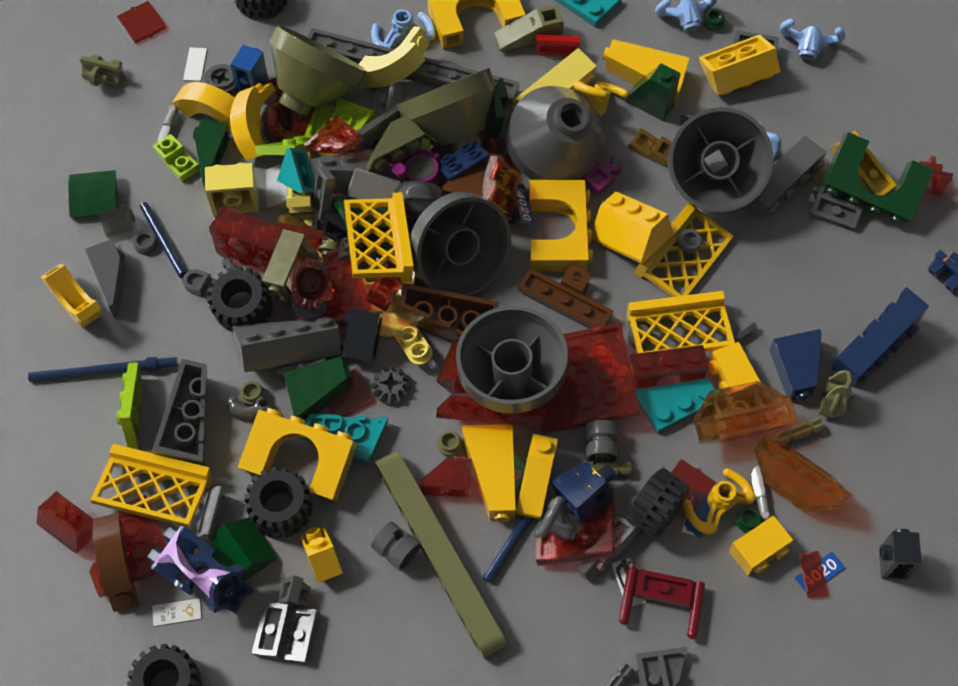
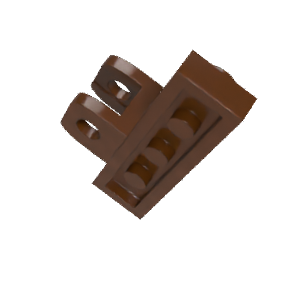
[518,265,613,334]

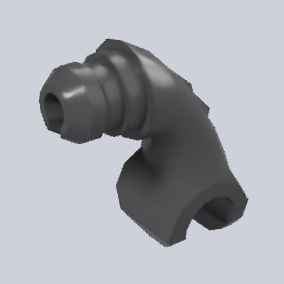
[227,397,272,419]

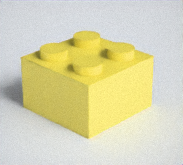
[205,163,259,216]

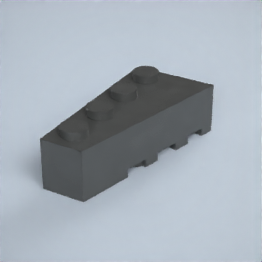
[232,317,341,372]
[152,359,208,466]

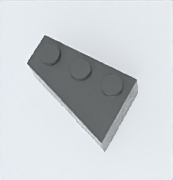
[311,149,394,194]

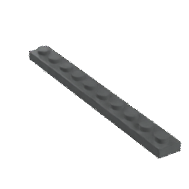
[308,28,520,104]

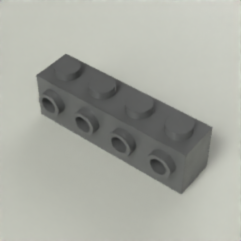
[746,136,826,219]

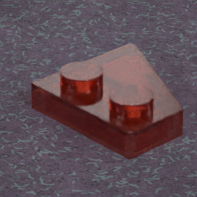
[304,116,363,154]

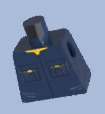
[550,462,617,524]

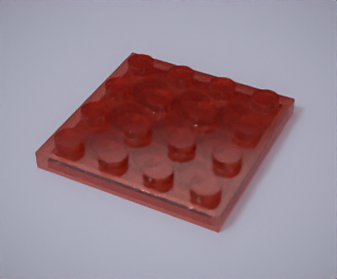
[537,323,640,434]

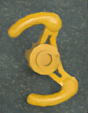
[574,81,629,118]
[682,468,756,535]

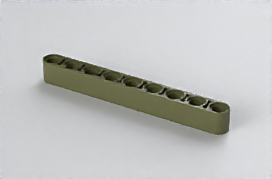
[374,451,507,659]

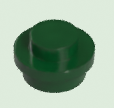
[703,9,725,30]
[735,507,762,533]

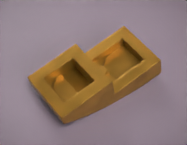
[627,127,671,166]

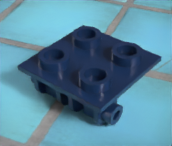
[438,141,489,181]

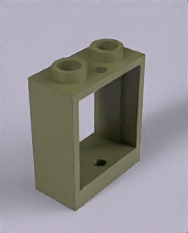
[262,229,319,306]

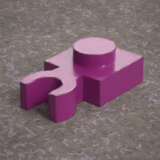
[582,156,622,195]

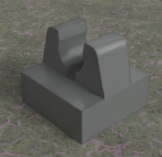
[278,575,311,607]

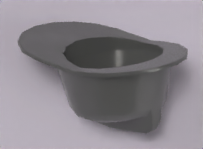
[394,180,442,219]

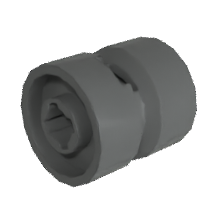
[585,420,619,464]
[371,521,421,571]

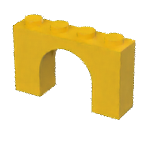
[427,0,526,49]
[529,180,593,272]
[238,408,358,502]

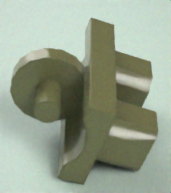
[80,54,123,87]

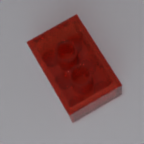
[209,206,287,273]

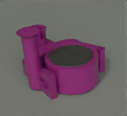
[388,149,440,185]

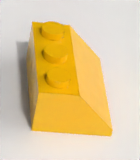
[698,34,781,96]
[591,191,673,264]

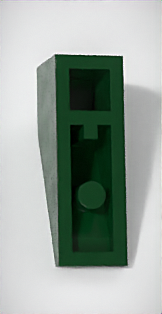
[193,118,231,189]

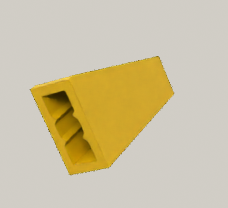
[603,39,689,105]
[462,424,516,522]

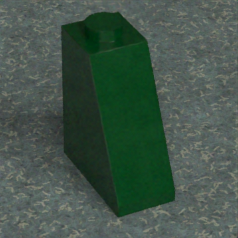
[625,63,681,121]
[284,357,352,421]

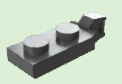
[311,167,336,232]
[578,516,640,581]

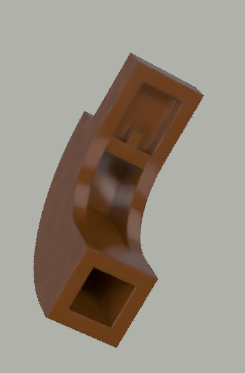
[93,513,140,612]

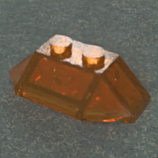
[693,381,797,444]
[754,435,852,512]

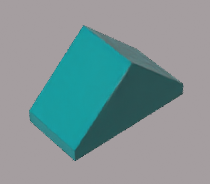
[277,148,315,194]

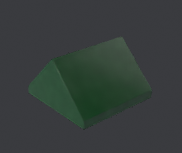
[208,518,278,581]

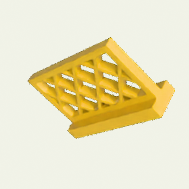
[344,192,413,282]
[634,202,733,297]
[626,291,735,360]
[90,444,212,528]

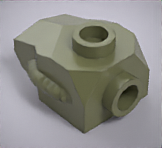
[819,370,854,418]

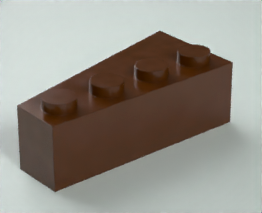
[396,283,499,343]

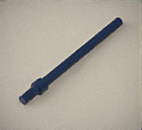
[28,356,178,382]

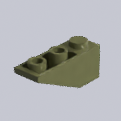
[494,5,564,52]
[365,115,425,172]

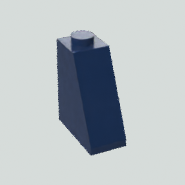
[769,329,822,401]

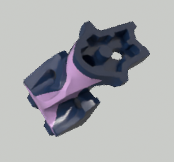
[147,526,254,613]

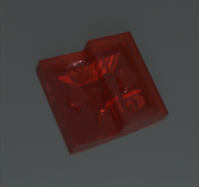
[483,155,522,220]

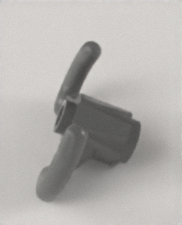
[534,496,582,541]

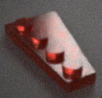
[436,394,547,429]

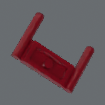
[619,567,705,639]

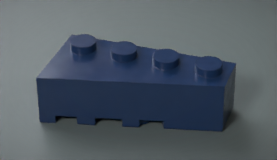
[831,287,929,387]

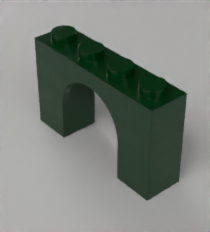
[821,132,934,224]

